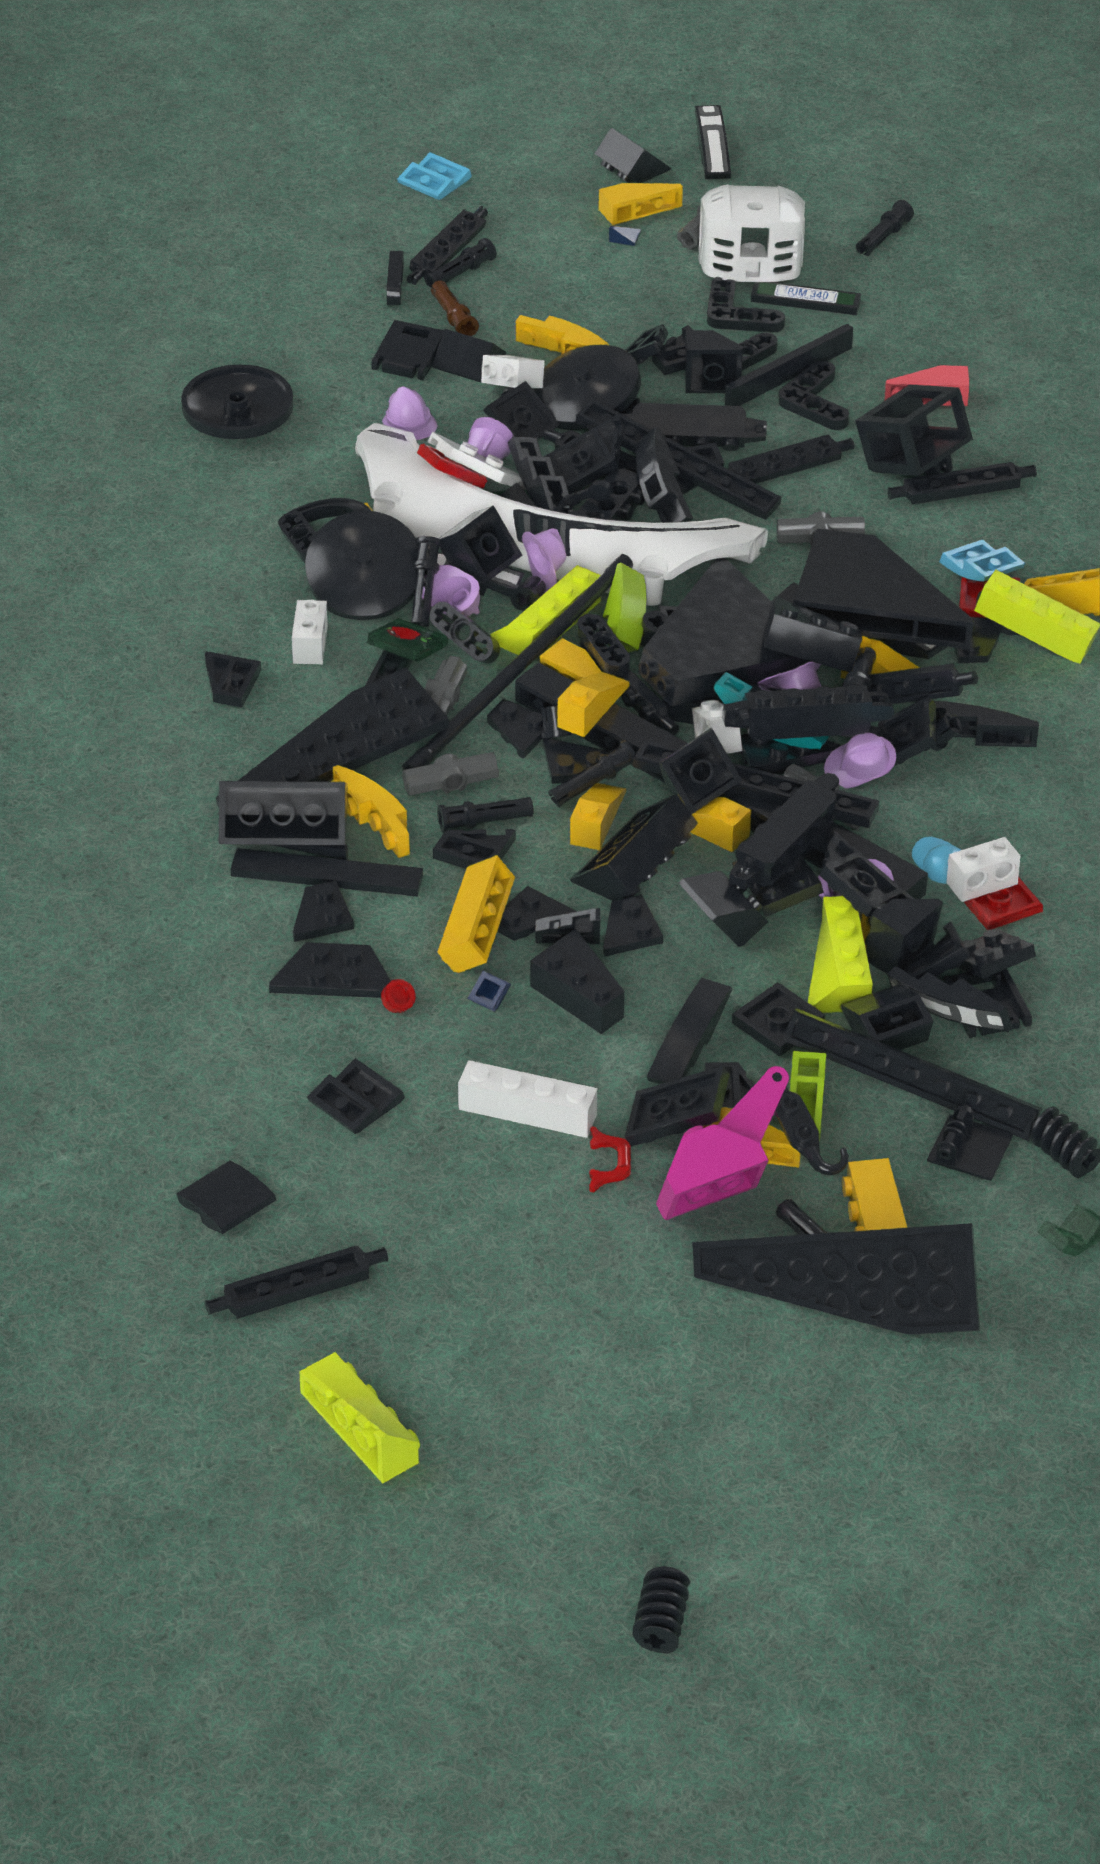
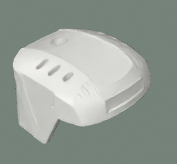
[698,184,805,282]

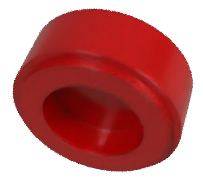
[381,979,416,1013]

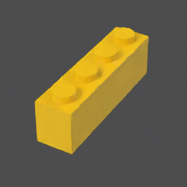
[437,855,515,973]
[842,1158,908,1231]

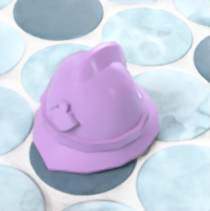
[382,386,438,440]

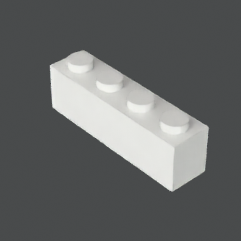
[458,1060,597,1138]

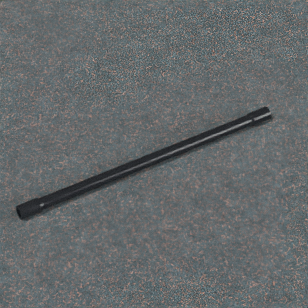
[402,554,633,770]

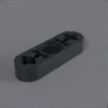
[387,251,404,305]
[739,333,778,371]
[430,602,500,663]
[578,614,630,677]

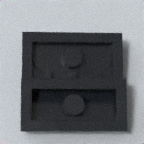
[307,1058,405,1134]
[176,1160,276,1234]

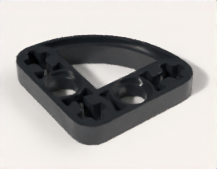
[278,498,371,563]

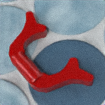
[589,1126,631,1192]

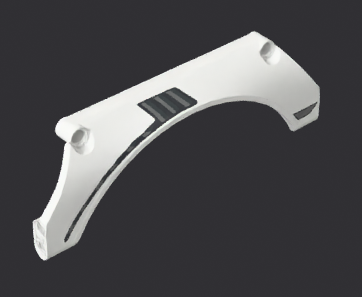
[355,423,768,606]

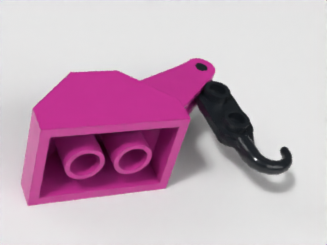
[656,1066,849,1220]

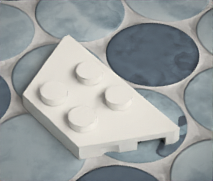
[428,432,526,490]

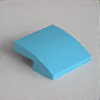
[397,152,472,200]
[939,539,1025,582]

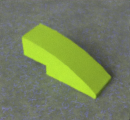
[603,563,646,653]
[790,1051,827,1141]

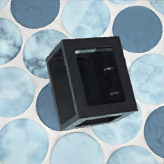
[855,385,973,476]

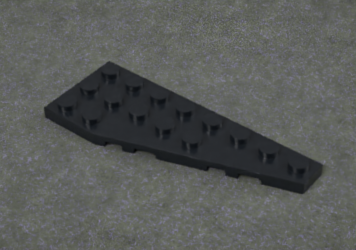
[216,668,450,807]
[692,1223,980,1335]

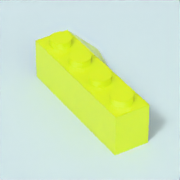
[490,565,601,655]
[974,569,1100,663]
[808,896,873,1013]
[299,1352,420,1483]

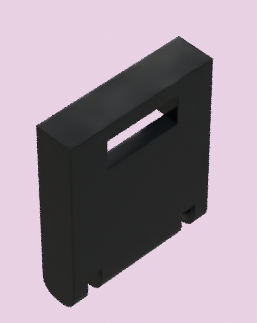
[371,320,444,380]
[943,969,1032,1038]

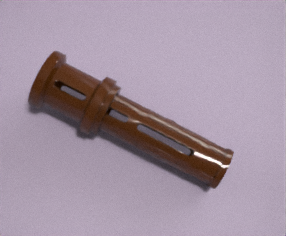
[431,281,479,336]

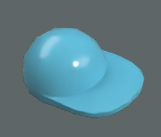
[912,837,961,884]

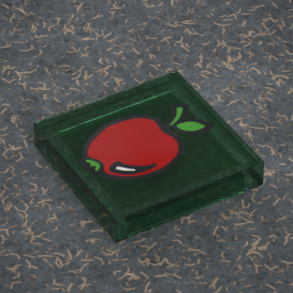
[367,618,449,662]

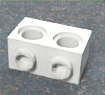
[481,355,544,388]
[292,600,328,664]
[692,700,742,754]
[946,837,1021,902]

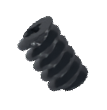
[1030,1106,1100,1178]
[632,1566,691,1654]

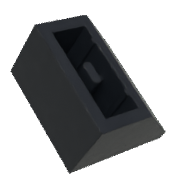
[841,984,933,1050]

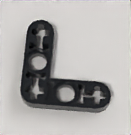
[707,277,785,332]
[779,361,849,430]

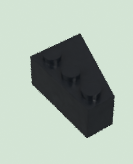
[764,596,862,672]
[530,928,625,1034]

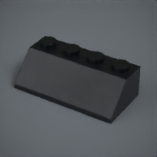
[219,781,348,845]
[570,794,698,901]

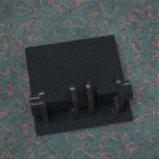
[927,1105,1013,1181]

